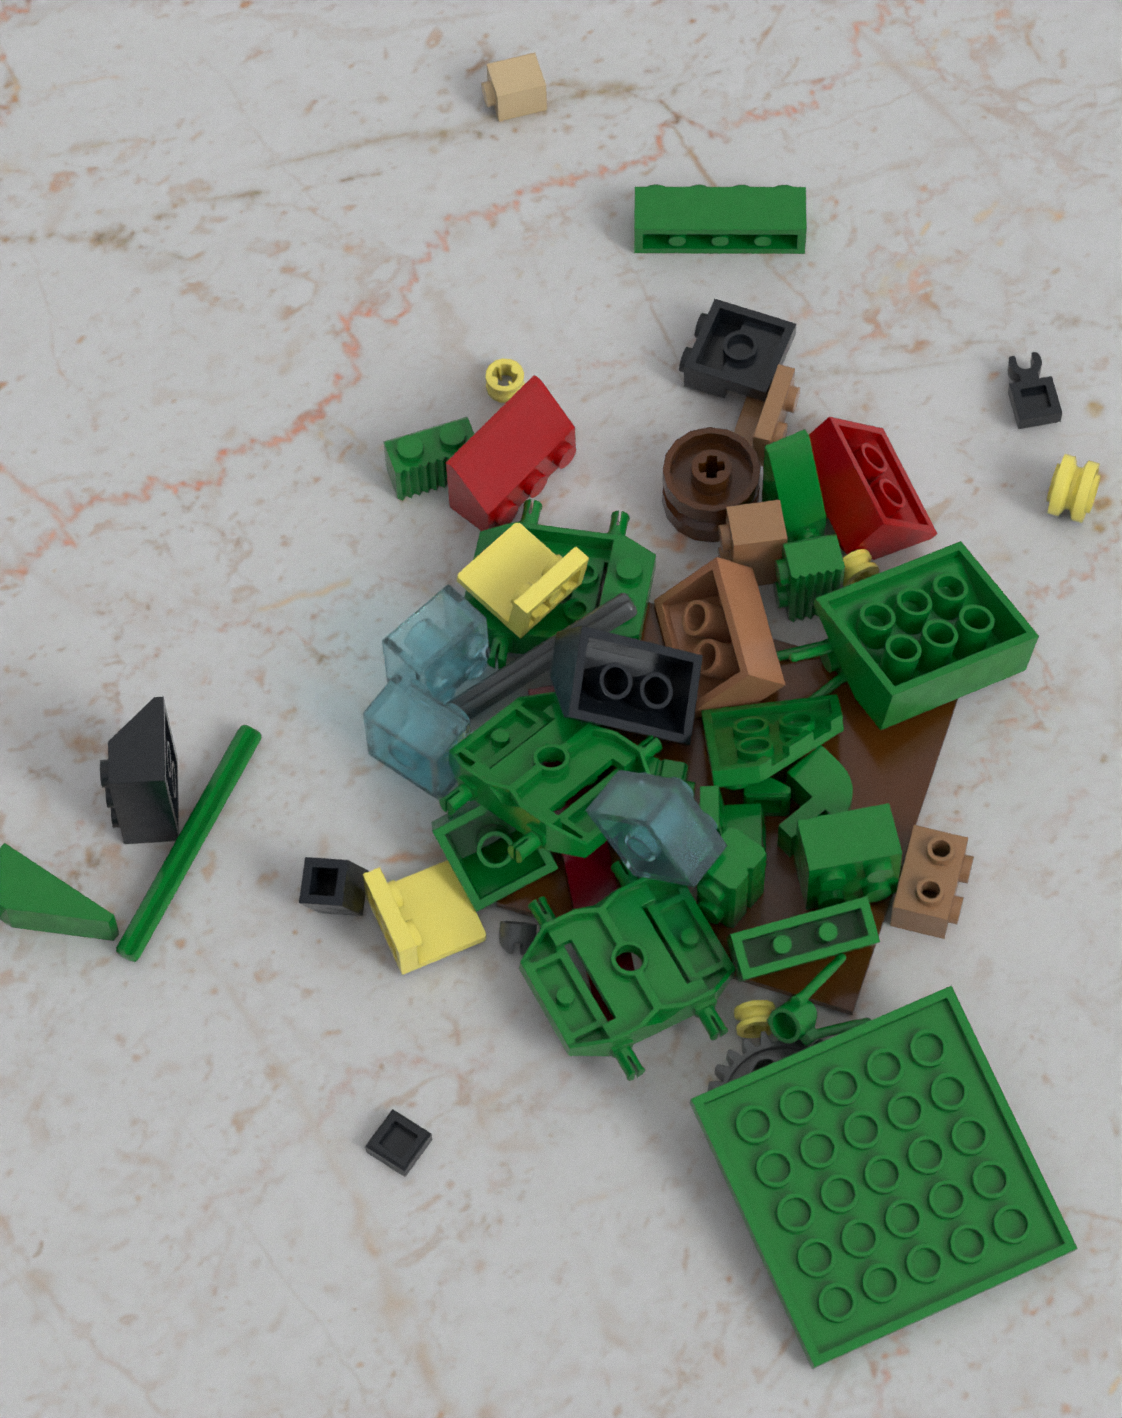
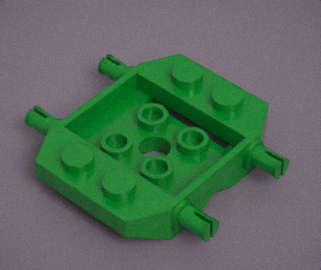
[461,499,656,669]
[439,692,662,863]
[519,858,736,1081]

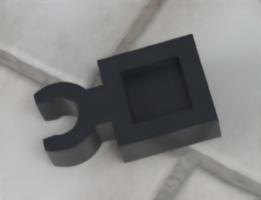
[1007,352,1062,429]

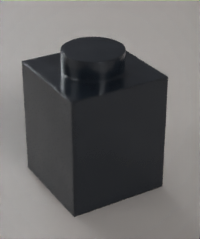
[299,857,369,916]

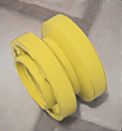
[1046,454,1101,523]

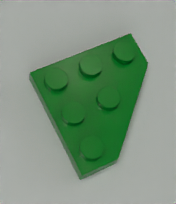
[701,694,844,790]

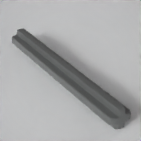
[438,593,637,730]

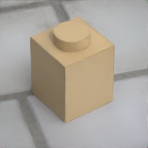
[481,52,547,122]

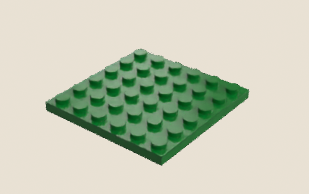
[689,985,1078,1369]

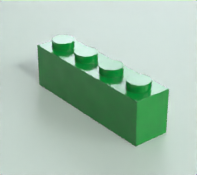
[634,184,807,254]

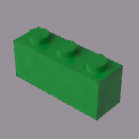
[726,896,880,983]

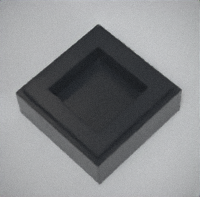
[365,1109,433,1177]

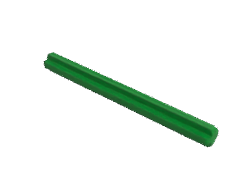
[116,725,262,962]

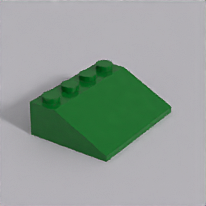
[813,541,1039,731]

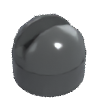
[499,921,537,955]

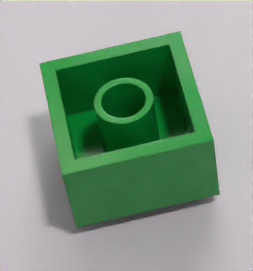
[794,803,902,910]

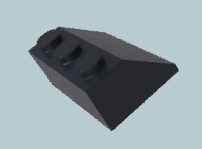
[550,626,703,746]
[100,696,179,844]

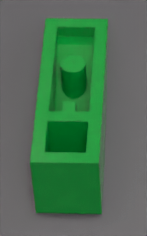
[762,429,826,542]
[0,843,119,941]

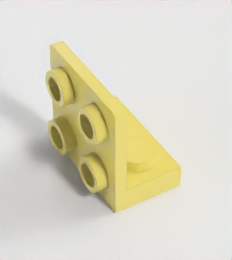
[457,523,589,639]
[363,860,486,975]

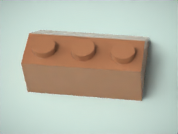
[654,557,785,718]

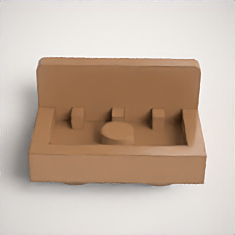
[734,364,800,466]

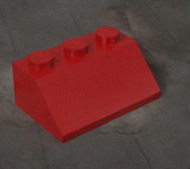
[446,375,577,531]
[809,417,938,560]

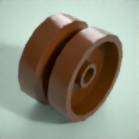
[662,427,761,543]

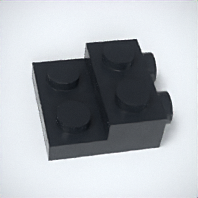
[679,299,796,402]

